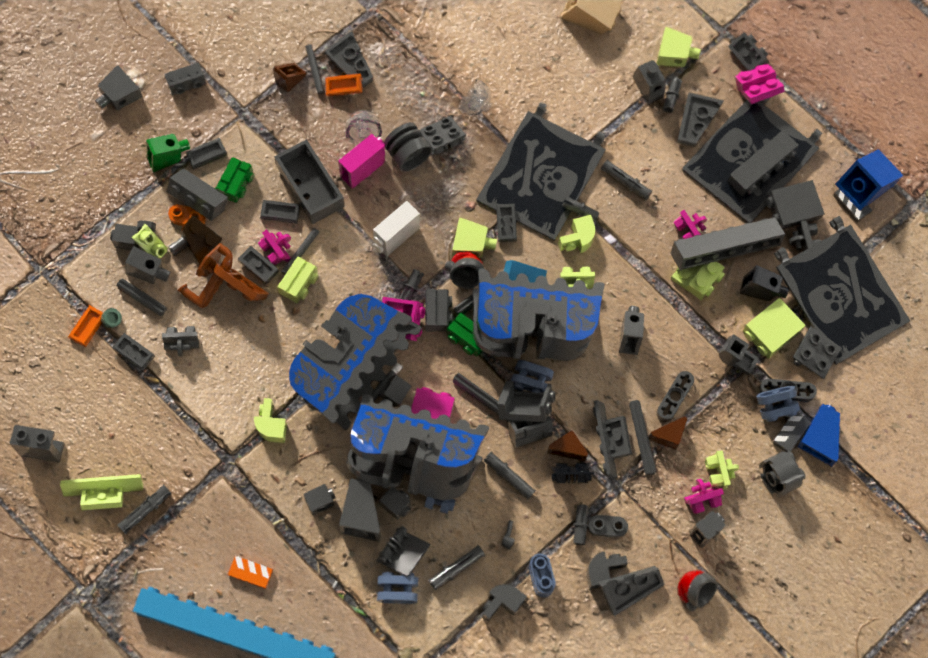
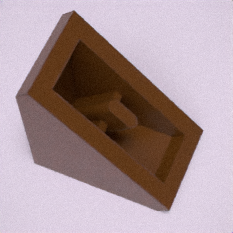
[273,63,307,92]
[648,416,687,449]
[547,430,588,461]

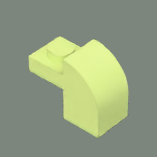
[558,215,595,253]
[254,398,287,443]

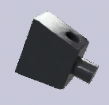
[740,265,789,301]

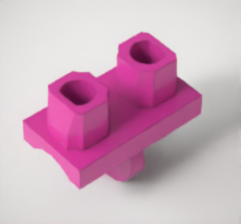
[674,210,707,239]
[258,229,291,265]
[684,478,724,514]

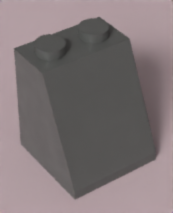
[339,477,381,542]

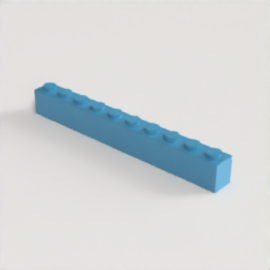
[133,587,336,658]

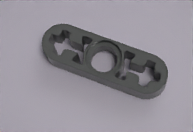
[656,371,694,422]
[759,379,817,402]

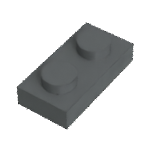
[238,246,279,285]

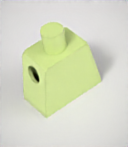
[656,27,701,67]
[452,218,497,258]

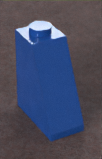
[797,404,840,467]

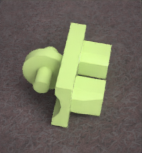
[132,224,168,258]
[560,267,595,289]
[705,450,739,490]

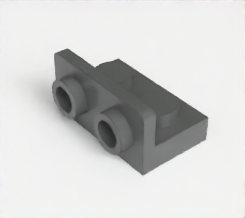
[728,32,769,71]
[164,62,206,95]

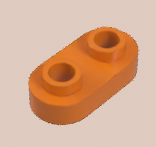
[168,204,206,226]

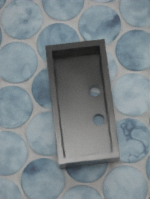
[274,139,345,224]

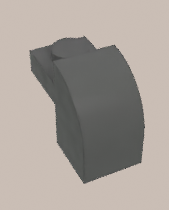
[719,334,759,375]
[587,551,628,590]
[482,584,527,622]

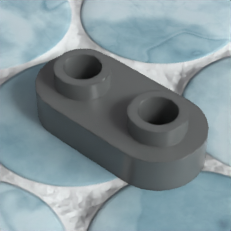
[588,515,628,538]

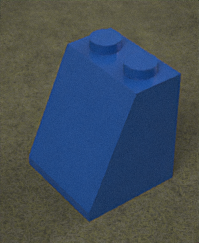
[835,149,904,211]

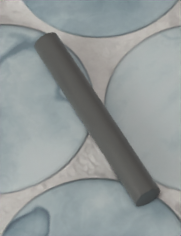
[305,44,324,95]
[281,228,320,275]

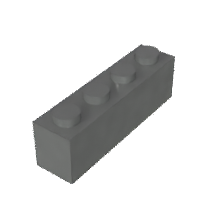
[727,130,799,197]

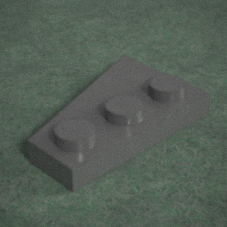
[324,31,373,89]
[677,92,724,147]
[598,566,665,616]

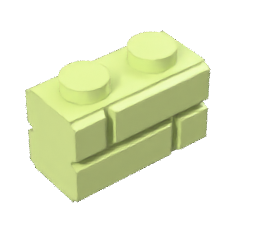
[277,257,319,303]

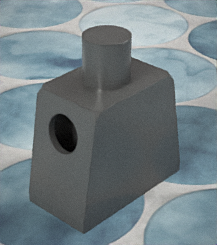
[632,60,666,104]
[95,65,143,110]
[125,246,171,284]
[619,306,644,355]

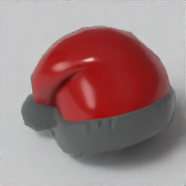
[445,252,484,289]
[677,570,718,612]

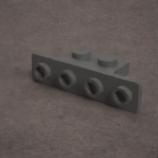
[593,400,632,479]

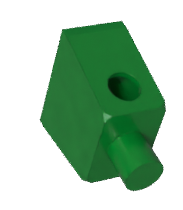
[146,134,190,173]

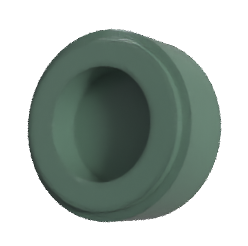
[101,308,122,328]

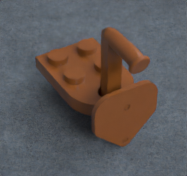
[178,243,269,308]

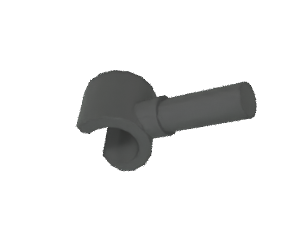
[501,520,515,550]

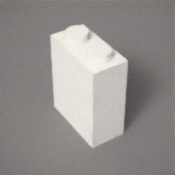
[373,201,420,256]

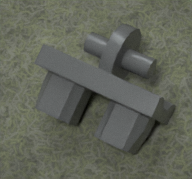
[789,220,821,251]
[162,326,200,356]

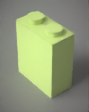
[743,298,806,359]

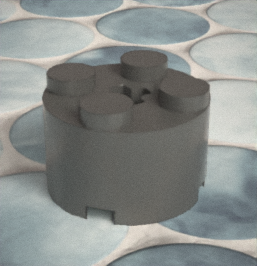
[759,451,806,498]

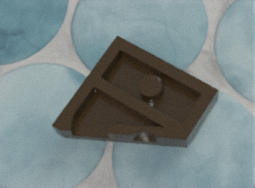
[180,215,222,267]

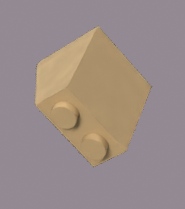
[560,0,624,34]

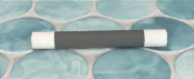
[372,363,403,402]

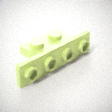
[60,474,144,510]

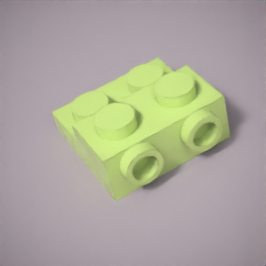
[671,261,725,300]

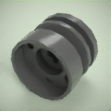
[384,122,433,172]

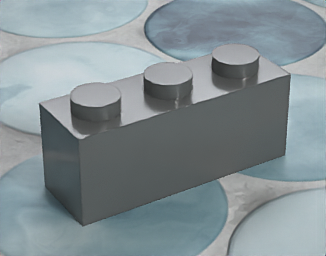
[167,168,228,221]

